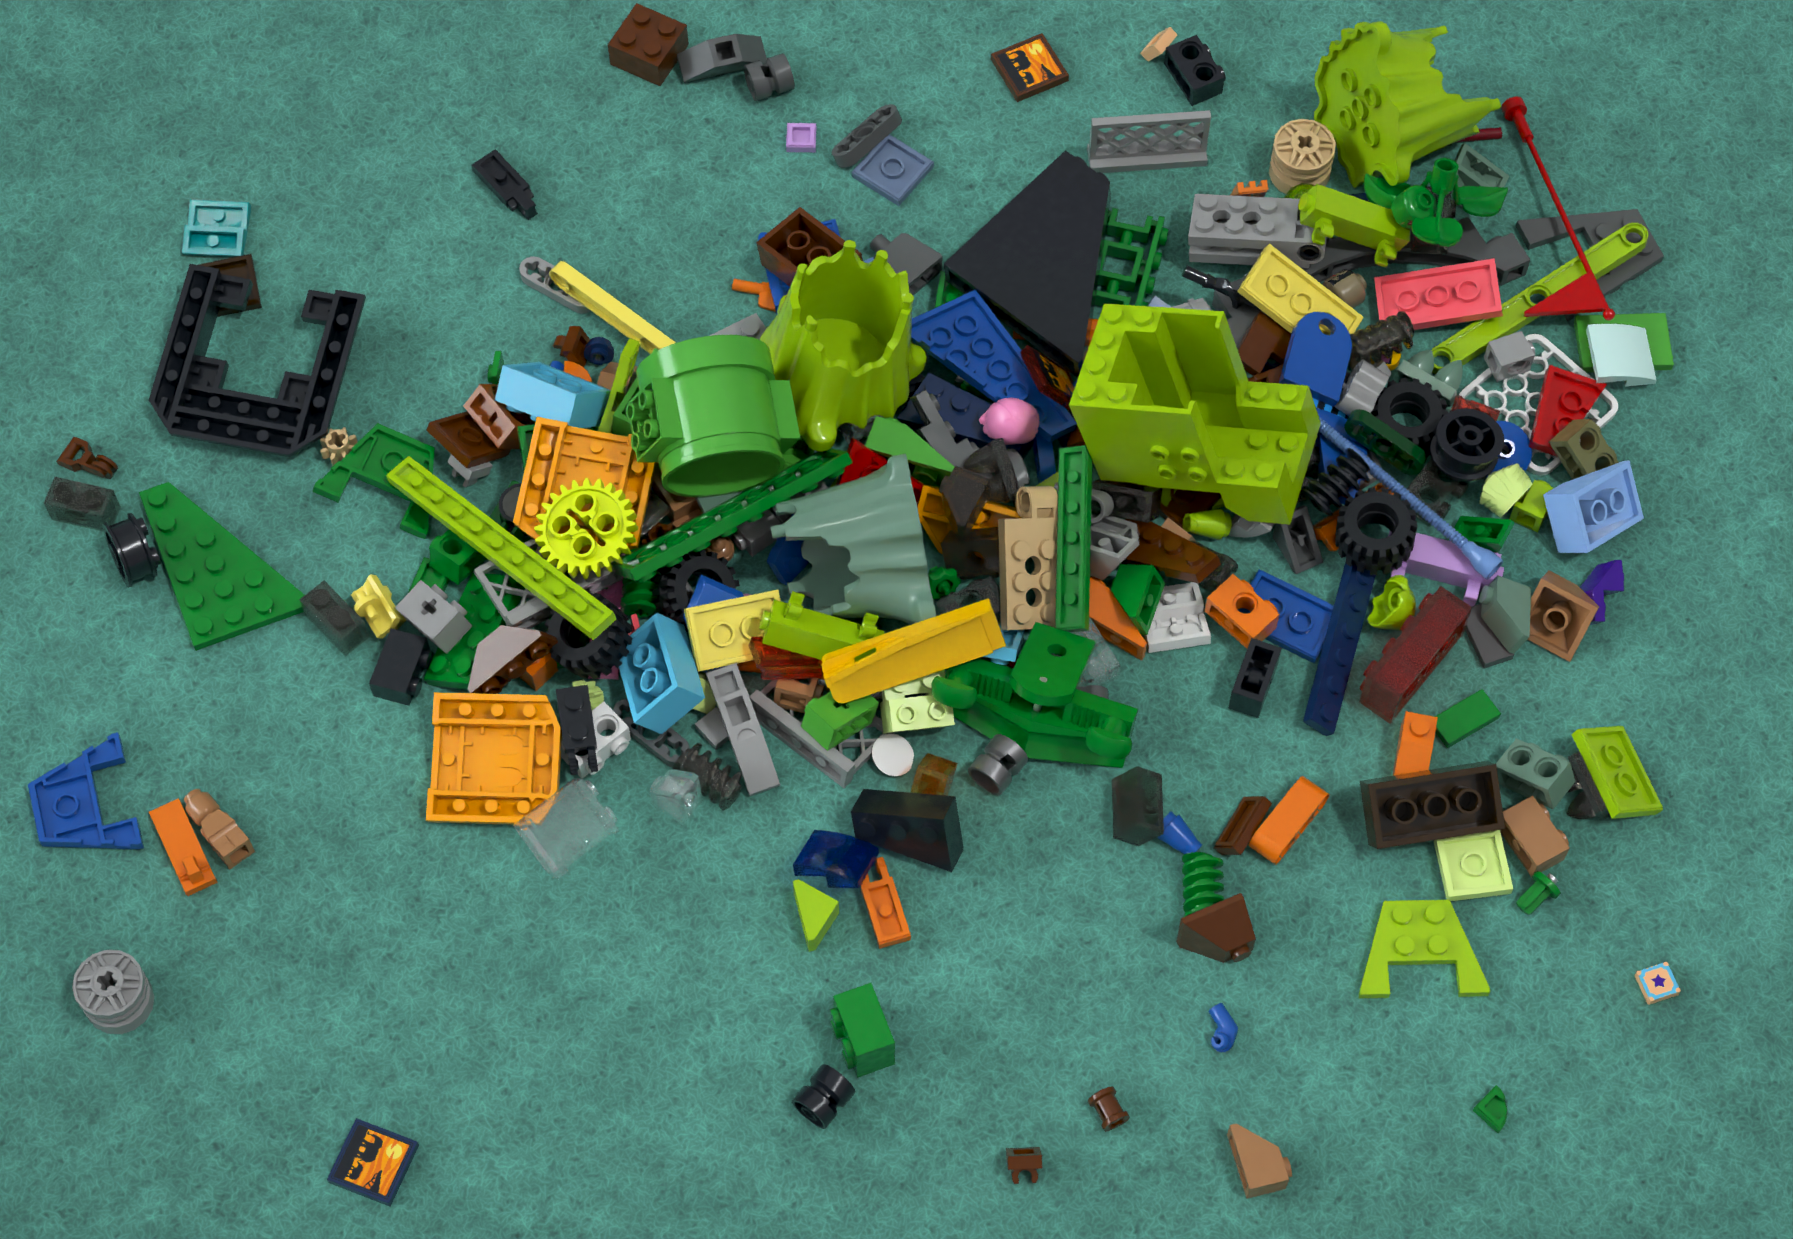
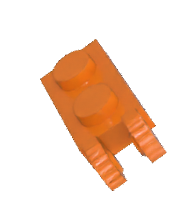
[856,857,911,949]

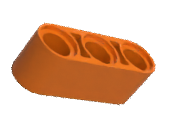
[1248,776,1330,865]

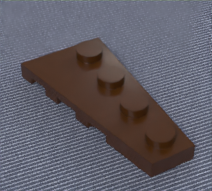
[1121,513,1221,584]

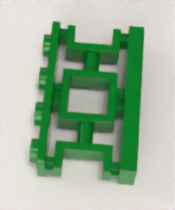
[1095,208,1169,306]

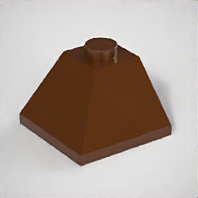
[1176,893,1256,963]

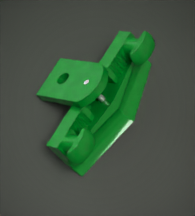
[931,622,1138,768]

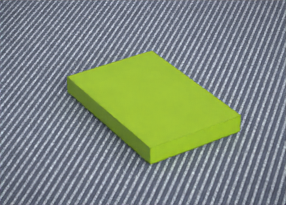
[1571,726,1663,819]

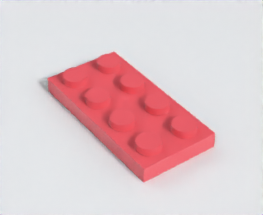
[1374,258,1503,335]

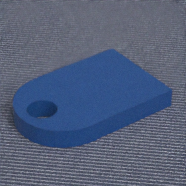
[1279,312,1352,407]

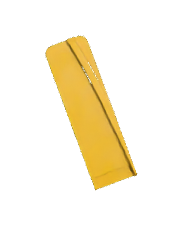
[821,598,1006,704]

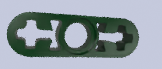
[1344,409,1427,475]

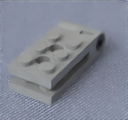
[1188,194,1327,268]

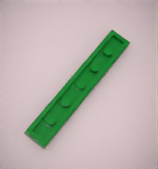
[1055,445,1092,632]

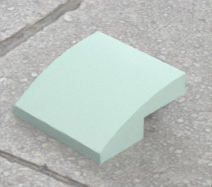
[1586,324,1657,387]

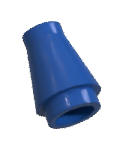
[1154,811,1203,854]

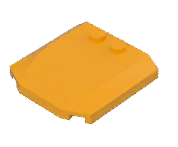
[513,417,657,553]
[426,692,562,825]

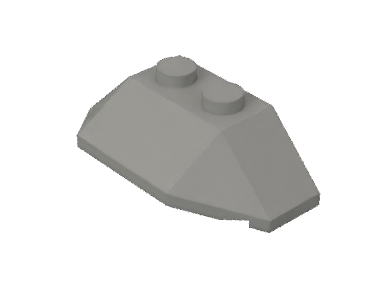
[1090,510,1139,580]

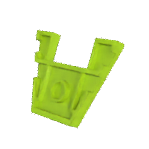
[1359,900,1490,998]

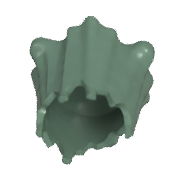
[771,454,936,624]

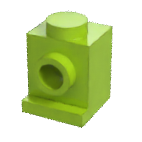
[1510,479,1554,532]

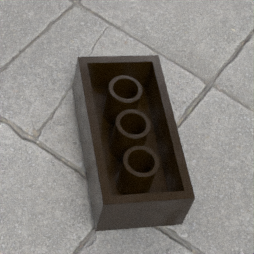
[1360,761,1505,849]

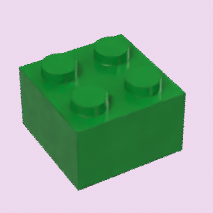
[829,983,895,1078]

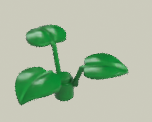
[1364,158,1508,247]

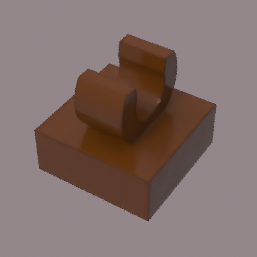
[553,326,590,367]
[1006,1147,1042,1184]

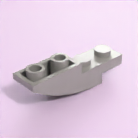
[706,663,780,796]

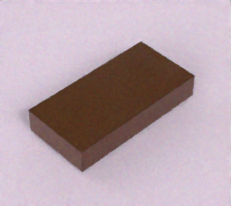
[1214,796,1272,855]

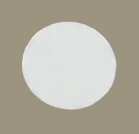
[872,734,914,776]

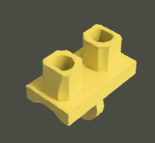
[351,574,406,639]

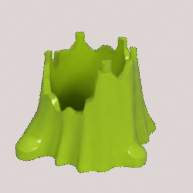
[1314,21,1501,188]
[760,240,927,451]

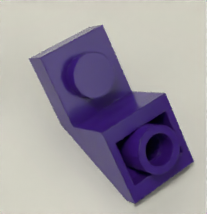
[1580,560,1624,625]

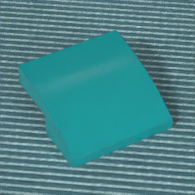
[182,199,251,257]

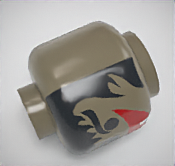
[1323,269,1367,308]

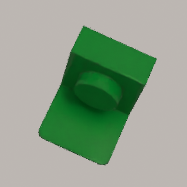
[1448,516,1515,553]

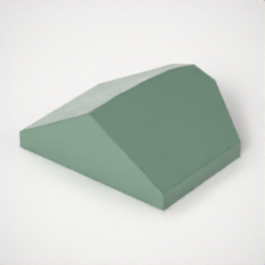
[1451,143,1509,209]

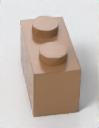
[1500,795,1570,877]

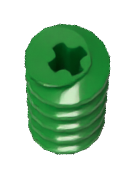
[620,548,662,618]
[1182,852,1224,917]

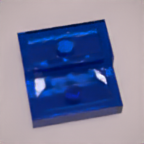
[793,830,879,888]

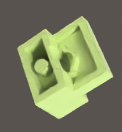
[880,669,955,734]

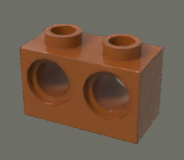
[463,384,535,449]

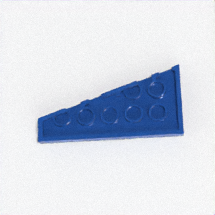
[911,290,1077,442]

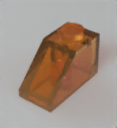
[910,753,958,796]

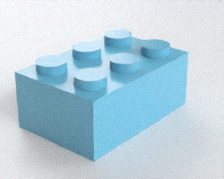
[495,362,611,430]
[619,613,705,734]

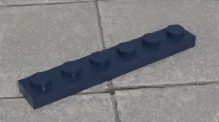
[1303,562,1376,736]

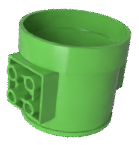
[626,335,801,497]

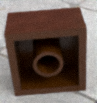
[608,3,689,86]

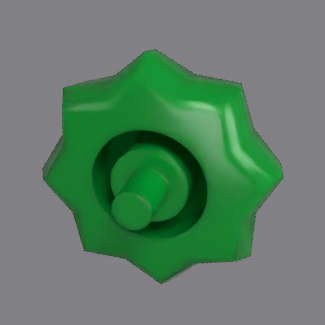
[928,566,961,601]

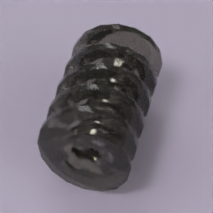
[1350,311,1414,364]
[671,743,742,810]

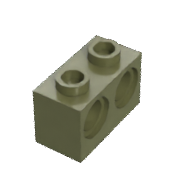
[1549,419,1619,480]

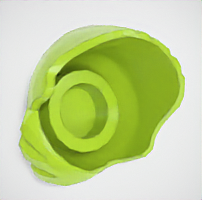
[1367,575,1416,630]

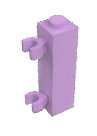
[1388,531,1504,607]

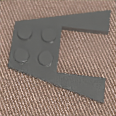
[1516,209,1664,321]

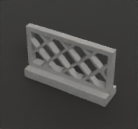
[1087,110,1211,173]
[474,539,622,629]
[749,675,894,788]

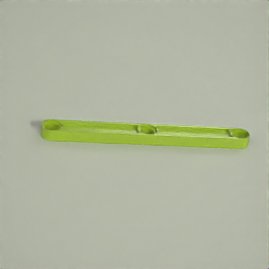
[1431,223,1648,374]

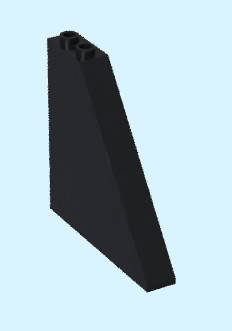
[944,150,1111,378]

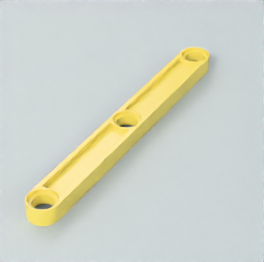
[549,261,676,354]

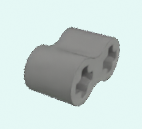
[1334,359,1389,416]

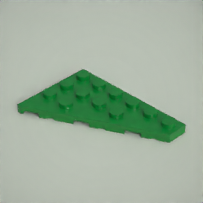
[139,482,313,651]

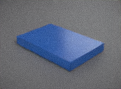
[1237,569,1334,664]

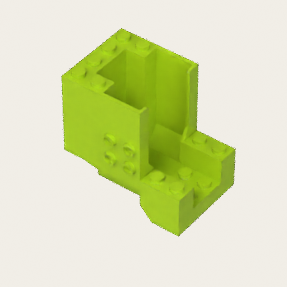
[1069,304,1321,525]

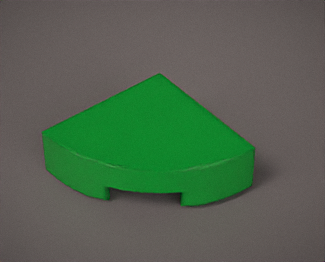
[1473,1085,1507,1133]

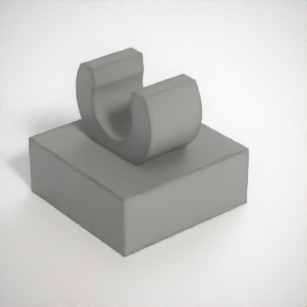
[448,454,493,487]

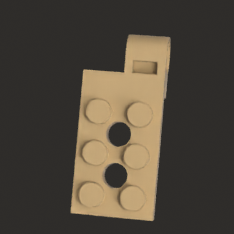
[998,486,1058,630]

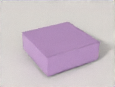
[786,123,817,153]

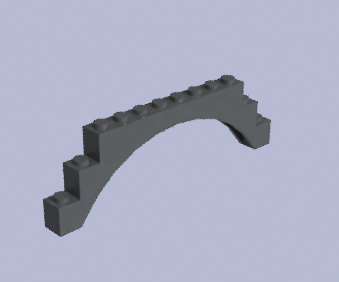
[1212,216,1530,348]

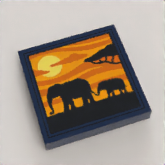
[327,1118,419,1207]

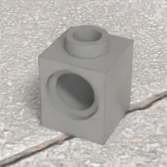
[1484,331,1535,382]

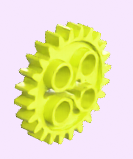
[534,478,639,579]

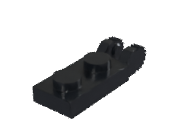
[556,685,598,775]

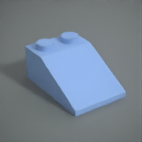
[1543,460,1644,553]

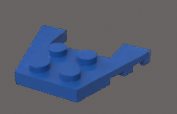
[28,732,144,849]

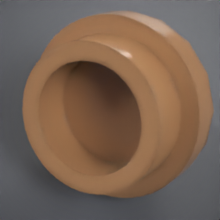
[704,536,735,561]

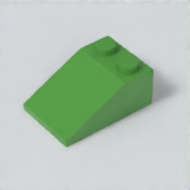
[865,416,955,491]

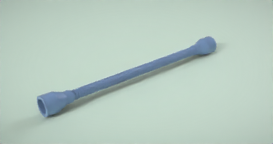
[1318,413,1503,580]

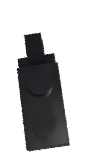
[471,149,538,220]

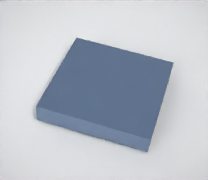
[852,134,934,206]

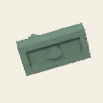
[1397,350,1463,406]

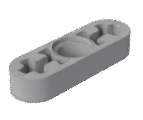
[519,256,591,314]

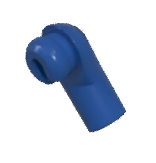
[1209,1003,1238,1052]

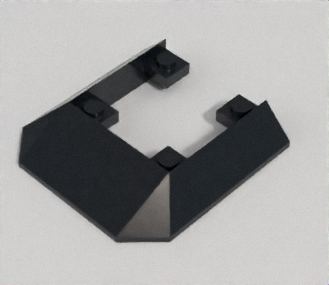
[149,264,366,457]

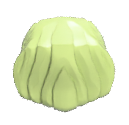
[1479,463,1532,518]

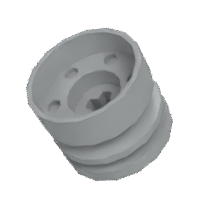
[72,950,155,1034]

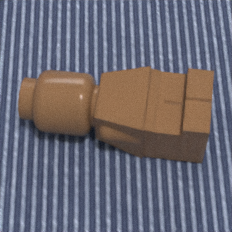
[184,789,255,870]

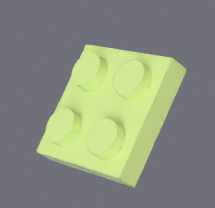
[1434,830,1513,901]

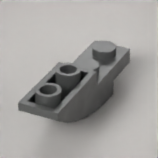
[910,390,997,497]

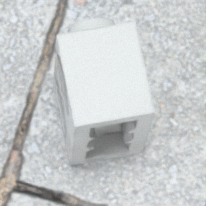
[561,702,631,779]

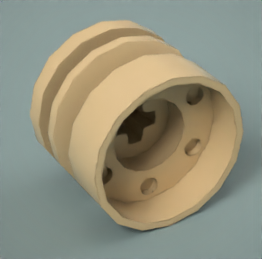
[1269,119,1336,198]

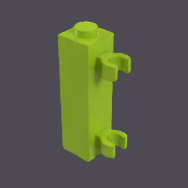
[1298,184,1410,267]
[759,591,884,662]

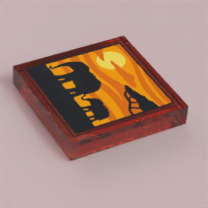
[1020,345,1074,412]

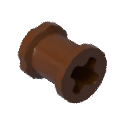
[1088,1086,1130,1132]

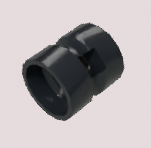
[792,1064,855,1129]

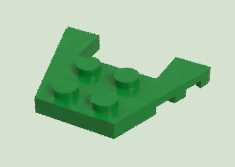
[313,423,435,539]

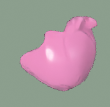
[979,397,1040,445]

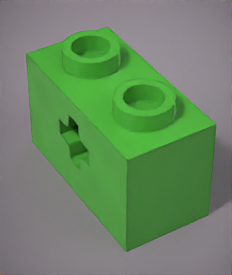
[801,691,879,751]

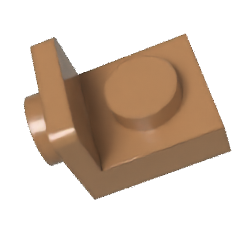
[774,671,824,714]

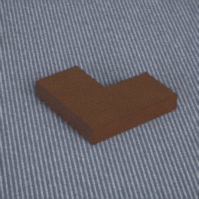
[1237,311,1291,376]

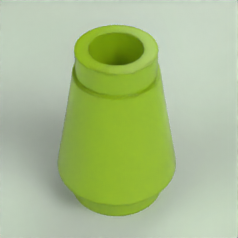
[1183,509,1232,540]

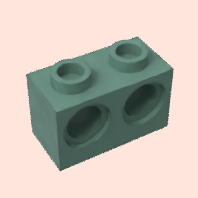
[1496,738,1575,809]

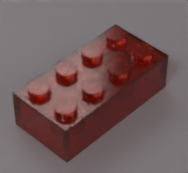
[1359,586,1472,724]

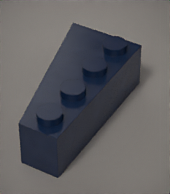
[897,373,1034,463]

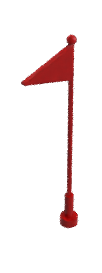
[1501,96,1615,321]

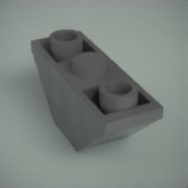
[677,34,767,83]

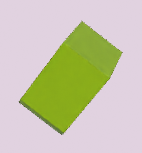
[793,879,839,952]

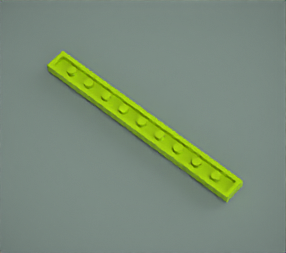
[386,456,616,640]

